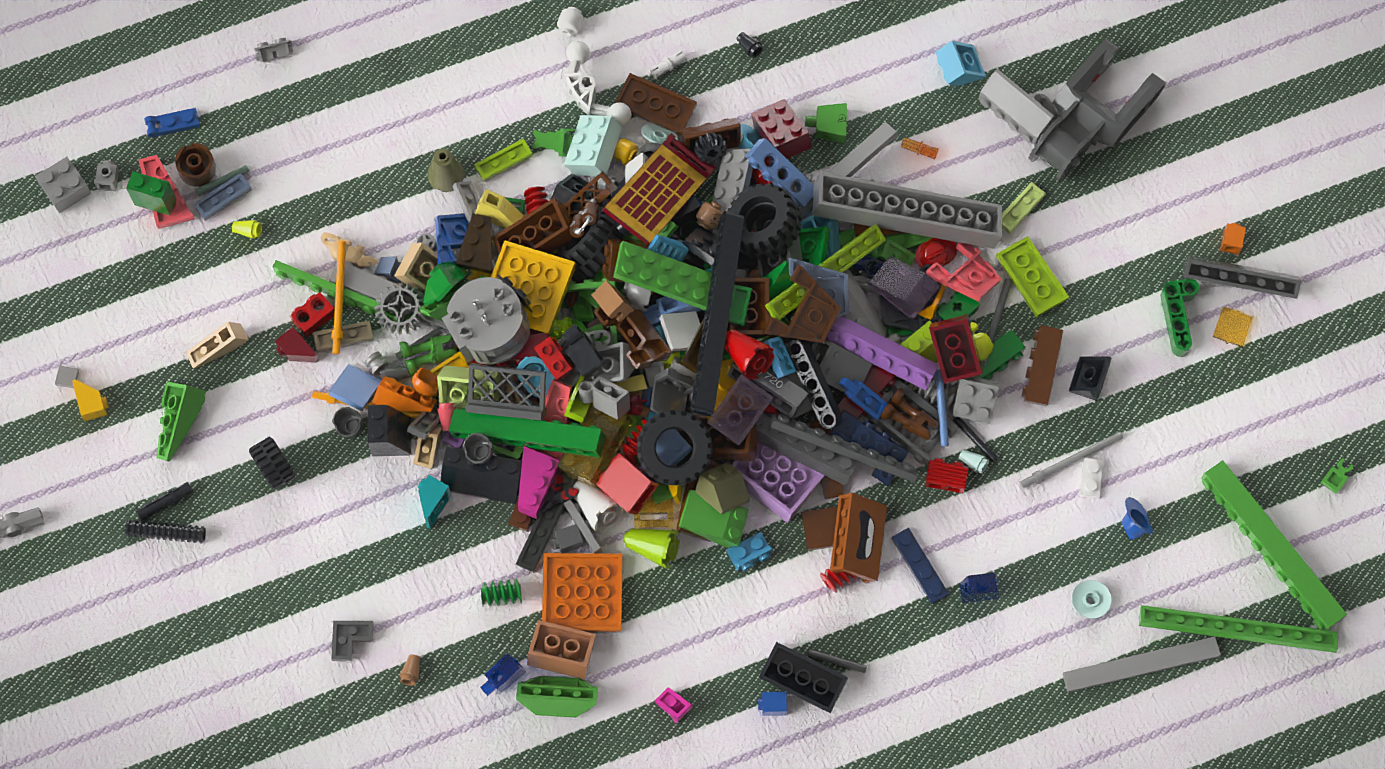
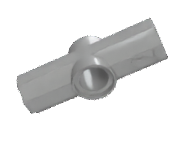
[0,507,44,538]

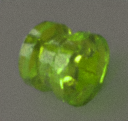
[553,317,573,338]

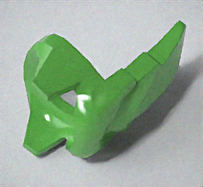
[532,128,575,157]

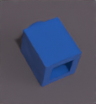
[758,692,787,716]

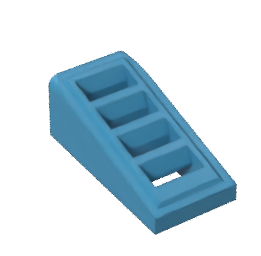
[647,234,689,262]

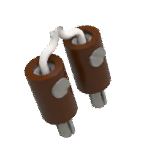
[570,199,599,238]

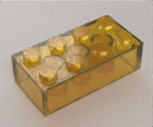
[557,402,633,489]

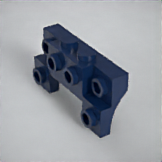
[829,409,909,486]

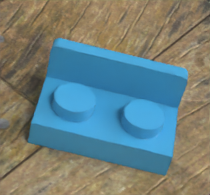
[763,336,796,379]
[726,532,773,572]

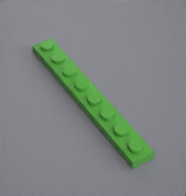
[272,260,415,328]

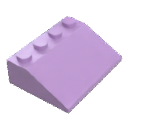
[732,442,825,523]

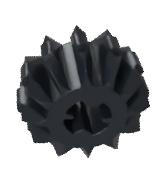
[694,131,727,164]

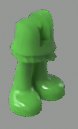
[399,334,458,377]

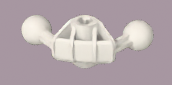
[564,41,631,126]

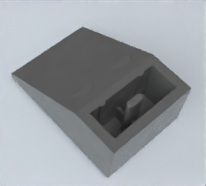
[804,339,873,393]

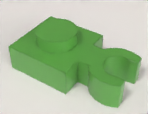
[1320,458,1353,494]

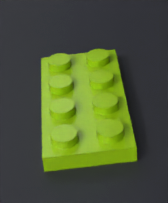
[995,236,1069,318]

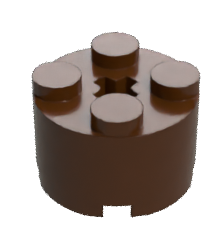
[175,143,216,187]

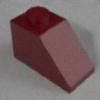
[275,327,319,363]

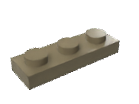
[313,320,374,353]

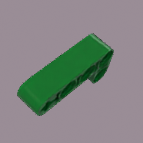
[1160,279,1199,357]

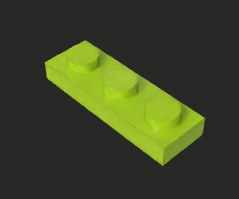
[474,139,533,182]

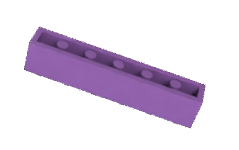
[826,316,939,390]

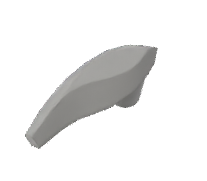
[1034,93,1058,121]

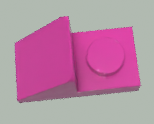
[654,687,693,723]

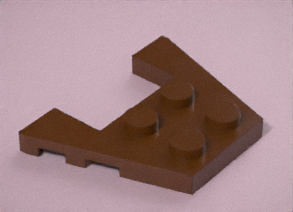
[763,265,841,343]

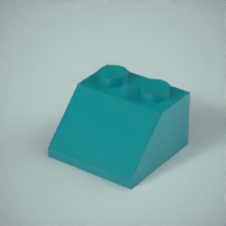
[418,475,451,529]

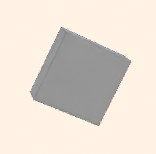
[55,366,79,388]

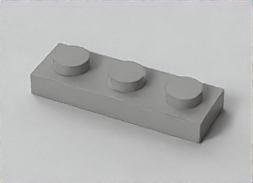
[564,500,603,554]

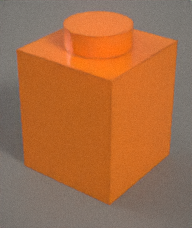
[1220,223,1246,255]

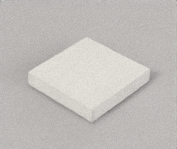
[659,311,700,352]

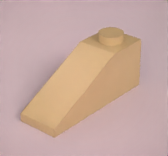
[186,322,249,369]

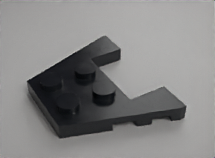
[683,225,758,269]
[877,264,942,332]

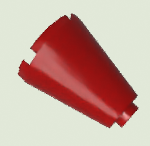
[724,329,775,380]

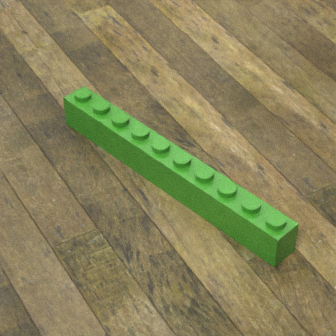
[1201,460,1347,630]

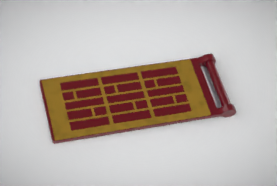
[603,133,716,245]

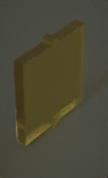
[1213,307,1253,347]

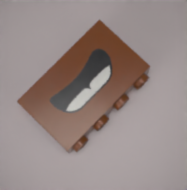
[830,493,887,583]

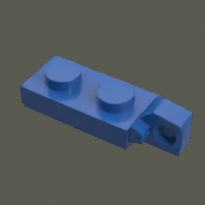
[838,377,888,420]

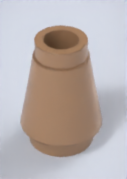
[399,654,420,686]

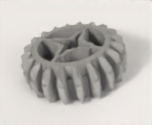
[374,283,426,335]

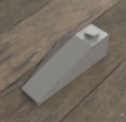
[571,342,635,383]

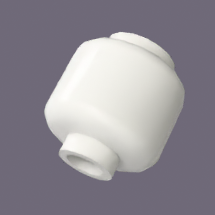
[557,7,584,36]

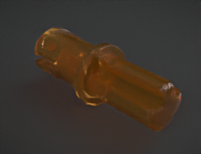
[901,137,939,160]

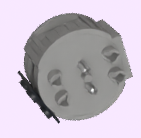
[442,274,533,364]

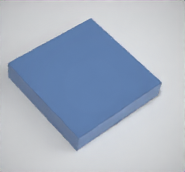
[329,364,382,412]

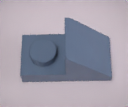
[374,256,406,286]

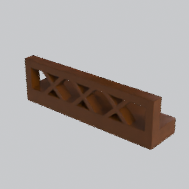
[564,171,618,220]

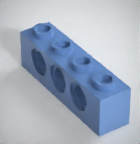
[745,138,814,208]

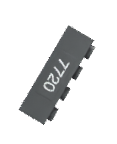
[727,362,809,419]

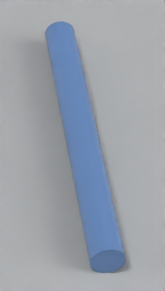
[935,369,949,447]

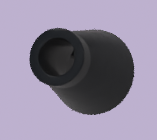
[736,32,763,58]

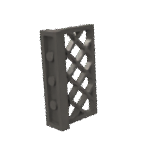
[466,364,547,420]

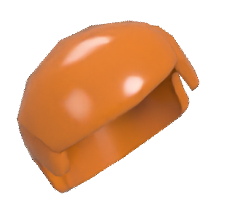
[412,368,438,396]

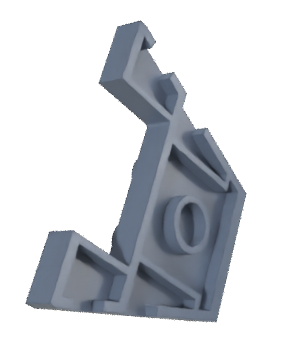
[789,258,849,322]

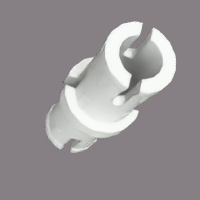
[650,50,687,79]

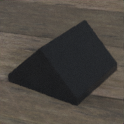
[1069,356,1112,401]

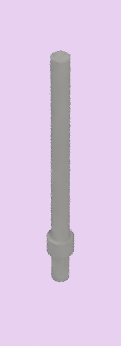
[1019,432,1123,489]

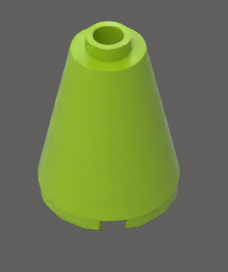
[623,528,680,569]

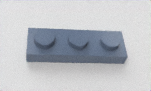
[193,173,252,220]

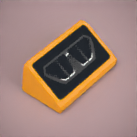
[918,284,947,320]

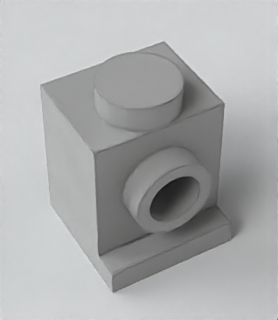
[94,160,119,191]

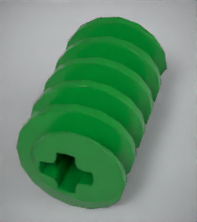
[481,579,522,607]

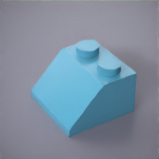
[936,41,986,86]

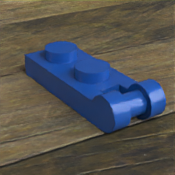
[144,107,200,137]

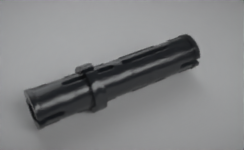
[135,481,193,520]

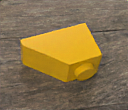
[72,379,109,421]

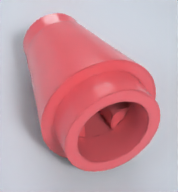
[437,403,457,431]

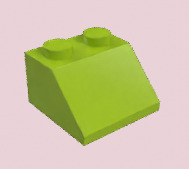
[900,321,938,363]

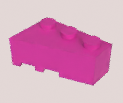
[518,446,560,519]

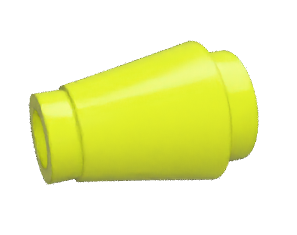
[232,220,262,239]

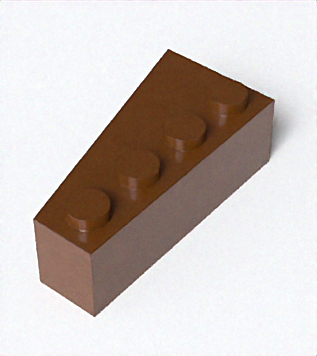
[1021,325,1063,406]

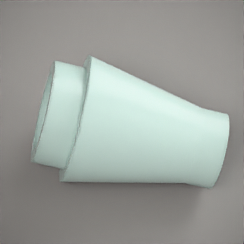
[959,449,989,474]

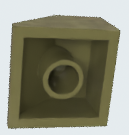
[695,462,750,514]

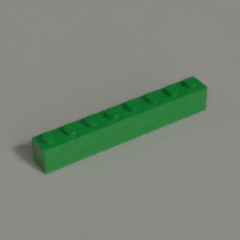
[449,408,606,458]

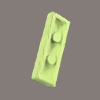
[1002,182,1046,235]

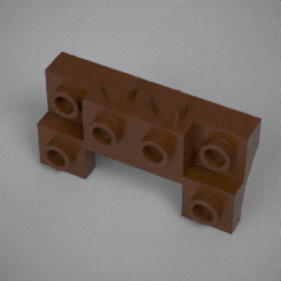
[594,297,673,369]

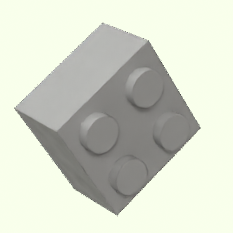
[35,156,91,213]
[952,377,999,424]

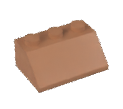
[527,620,596,679]

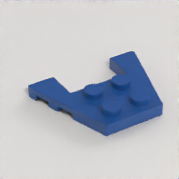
[435,213,469,264]

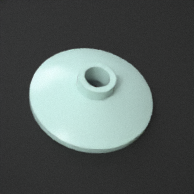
[641,124,678,146]
[1072,580,1111,619]

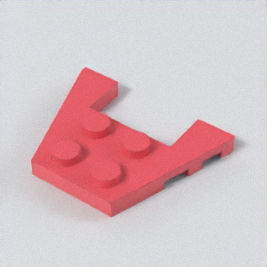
[924,242,1001,301]

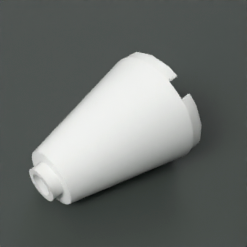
[573,480,624,532]

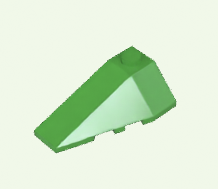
[157,382,206,462]

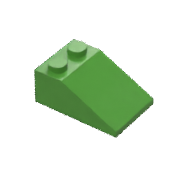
[679,490,749,548]

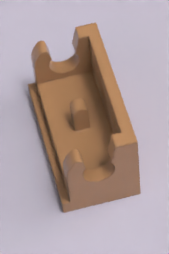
[591,280,634,322]

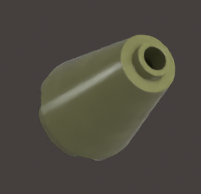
[427,149,465,192]

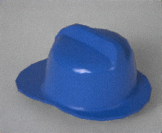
[1122,497,1153,540]

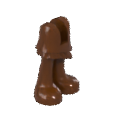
[880,388,939,440]

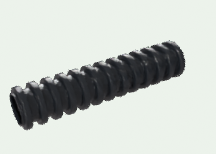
[125,519,206,544]

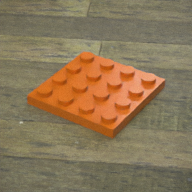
[542,553,622,632]

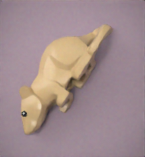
[321,232,378,270]

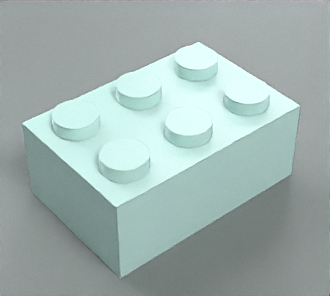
[564,115,622,176]

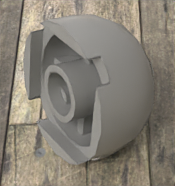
[623,282,651,312]

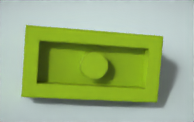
[564,375,592,423]

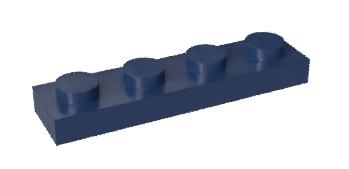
[891,527,949,605]

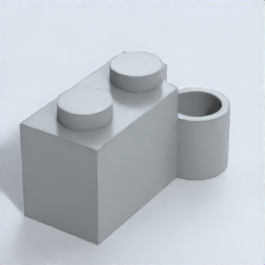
[578,376,630,420]

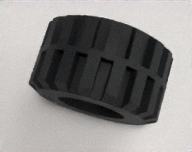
[249,436,295,490]

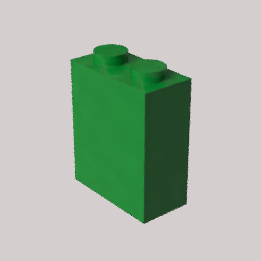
[126,171,176,216]

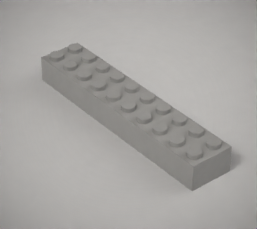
[812,172,1002,249]

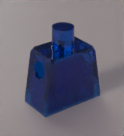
[959,573,999,603]
[480,653,526,696]

